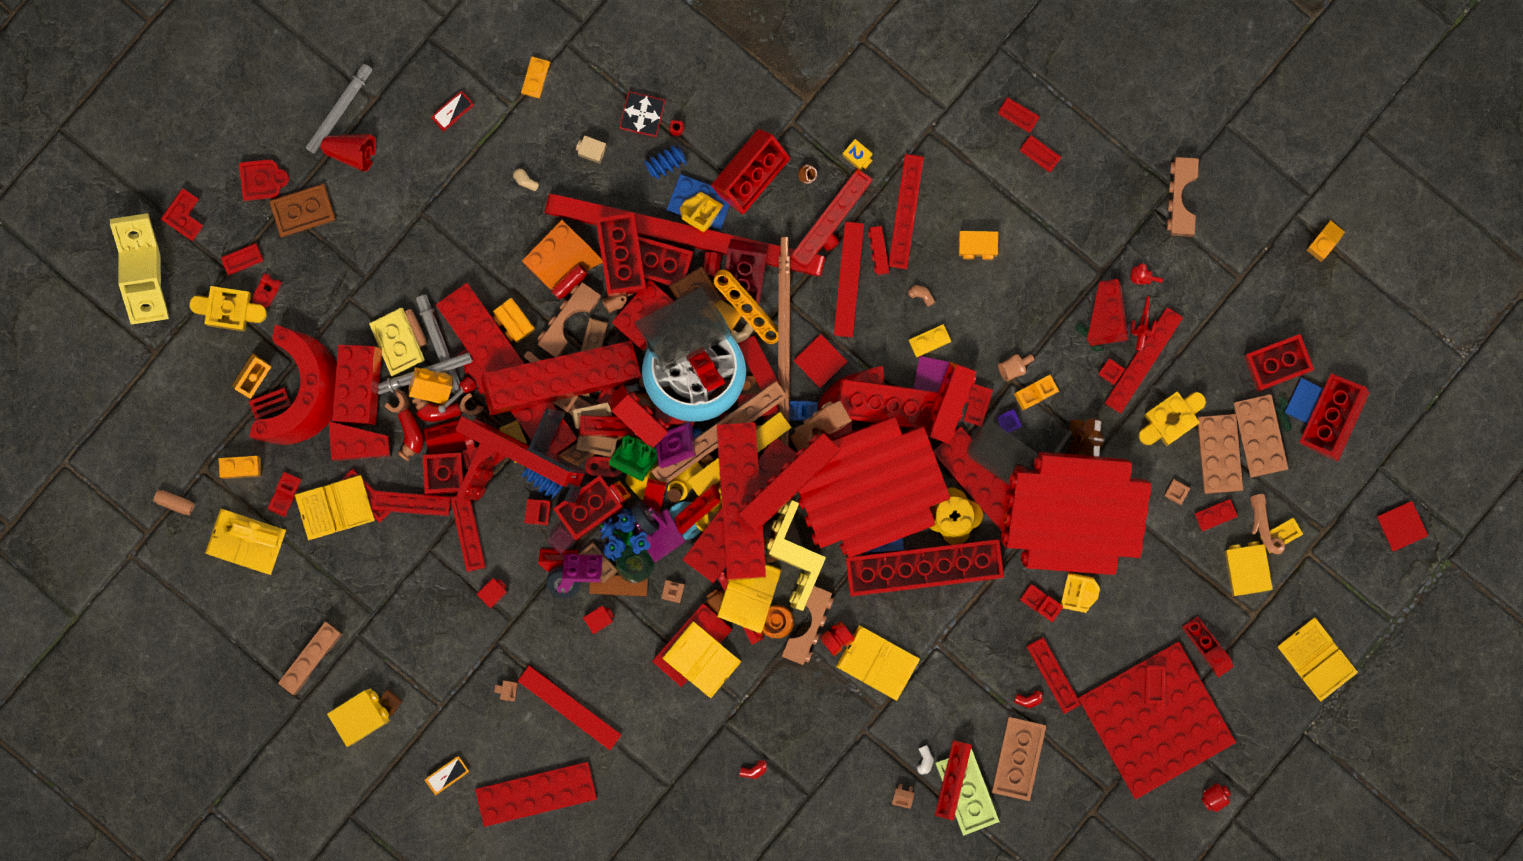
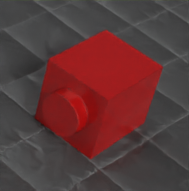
[477,578,508,608]
[583,605,614,634]

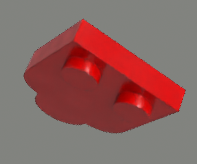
[239,160,289,201]

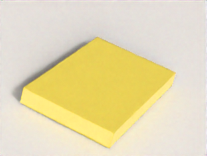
[369,308,425,376]

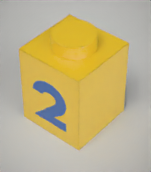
[843,139,873,170]

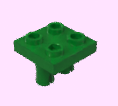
[609,435,658,482]

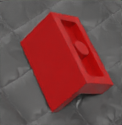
[423,420,467,455]

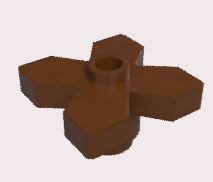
[1068,419,1104,457]

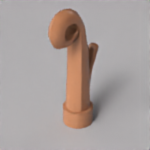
[1250,494,1285,554]

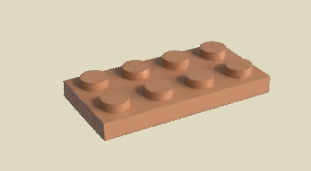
[1234,394,1288,478]
[1197,414,1243,494]
[992,717,1046,801]

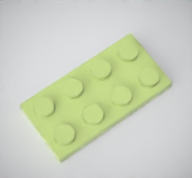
[936,749,999,836]

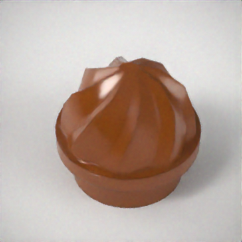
[797,165,817,184]

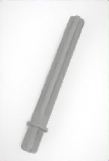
[306,64,372,154]
[416,295,460,394]
[378,353,473,395]

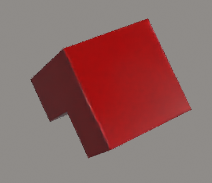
[524,499,552,526]

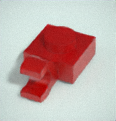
[462,436,478,469]

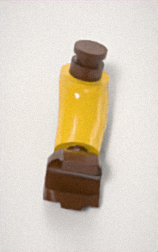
[667,448,718,502]

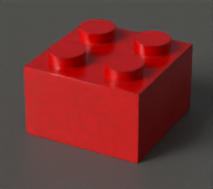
[423,453,464,495]

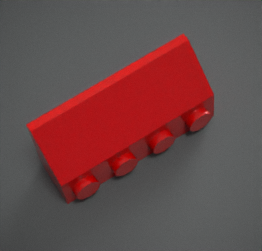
[711,129,791,215]
[1299,373,1370,462]
[652,604,732,687]

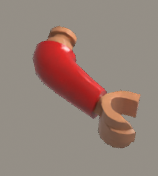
[385,390,424,461]
[412,393,484,422]

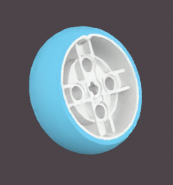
[642,321,746,421]

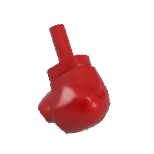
[1130,263,1163,285]

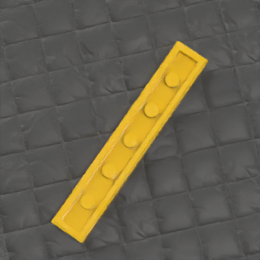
[687,412,792,496]

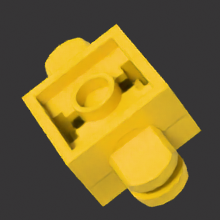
[190,286,267,332]
[1139,391,1206,446]

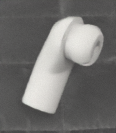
[917,745,934,775]

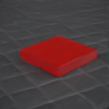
[793,335,848,388]
[1377,501,1428,552]

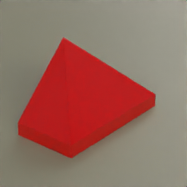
[538,549,578,572]

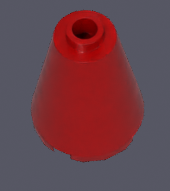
[321,134,376,172]

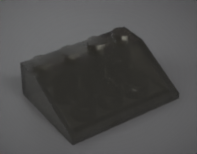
[634,287,731,373]

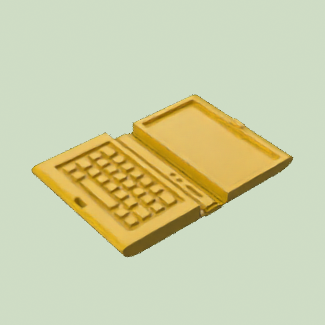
[295,475,375,540]
[205,508,286,575]
[717,563,781,633]
[1277,617,1358,702]
[663,622,741,698]
[836,625,920,701]

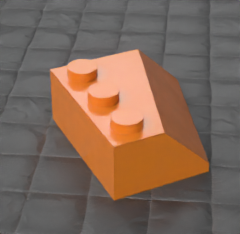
[522,220,603,290]

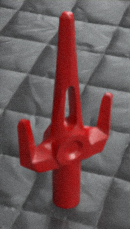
[1130,296,1157,351]

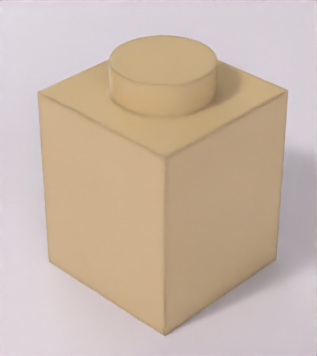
[576,136,607,164]

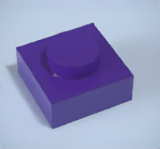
[996,409,1022,435]

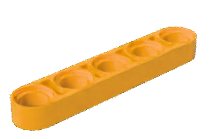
[714,270,778,344]

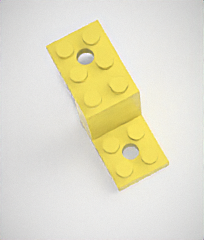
[110,213,169,325]
[764,500,826,611]

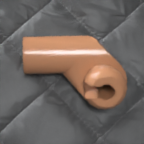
[908,285,936,307]

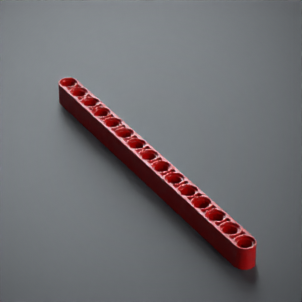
[544,194,825,277]

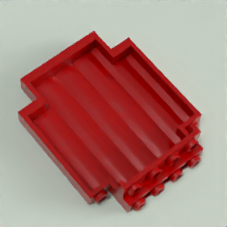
[798,416,951,558]
[1001,452,1151,575]

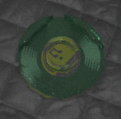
[616,546,654,583]

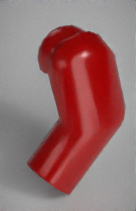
[1014,691,1043,708]
[740,760,767,779]

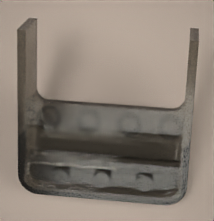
[967,388,1072,487]

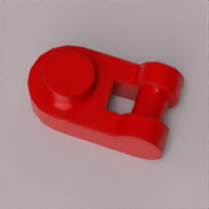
[252,273,282,309]

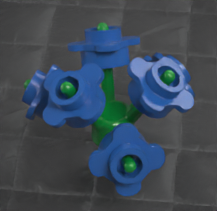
[599,508,650,561]

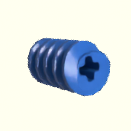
[643,144,687,180]
[522,468,563,500]

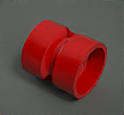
[819,621,855,656]

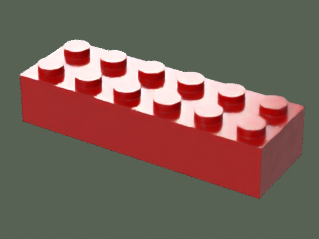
[738,433,840,534]

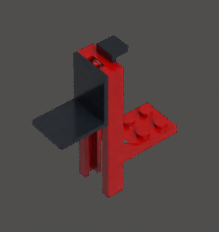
[455,408,586,503]

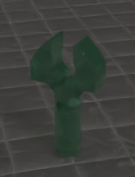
[1075,324,1108,352]
[1273,396,1292,432]

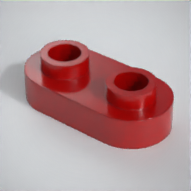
[585,457,622,478]

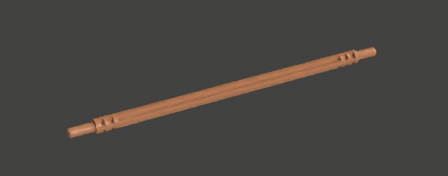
[778,237,790,447]

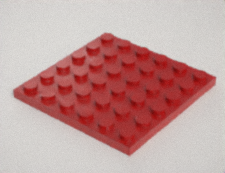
[1078,642,1236,800]

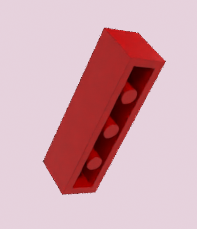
[925,362,977,444]

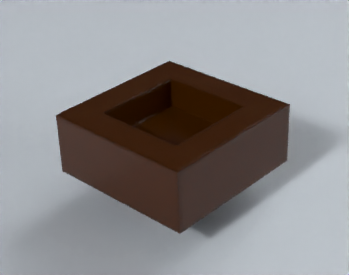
[378,689,403,717]

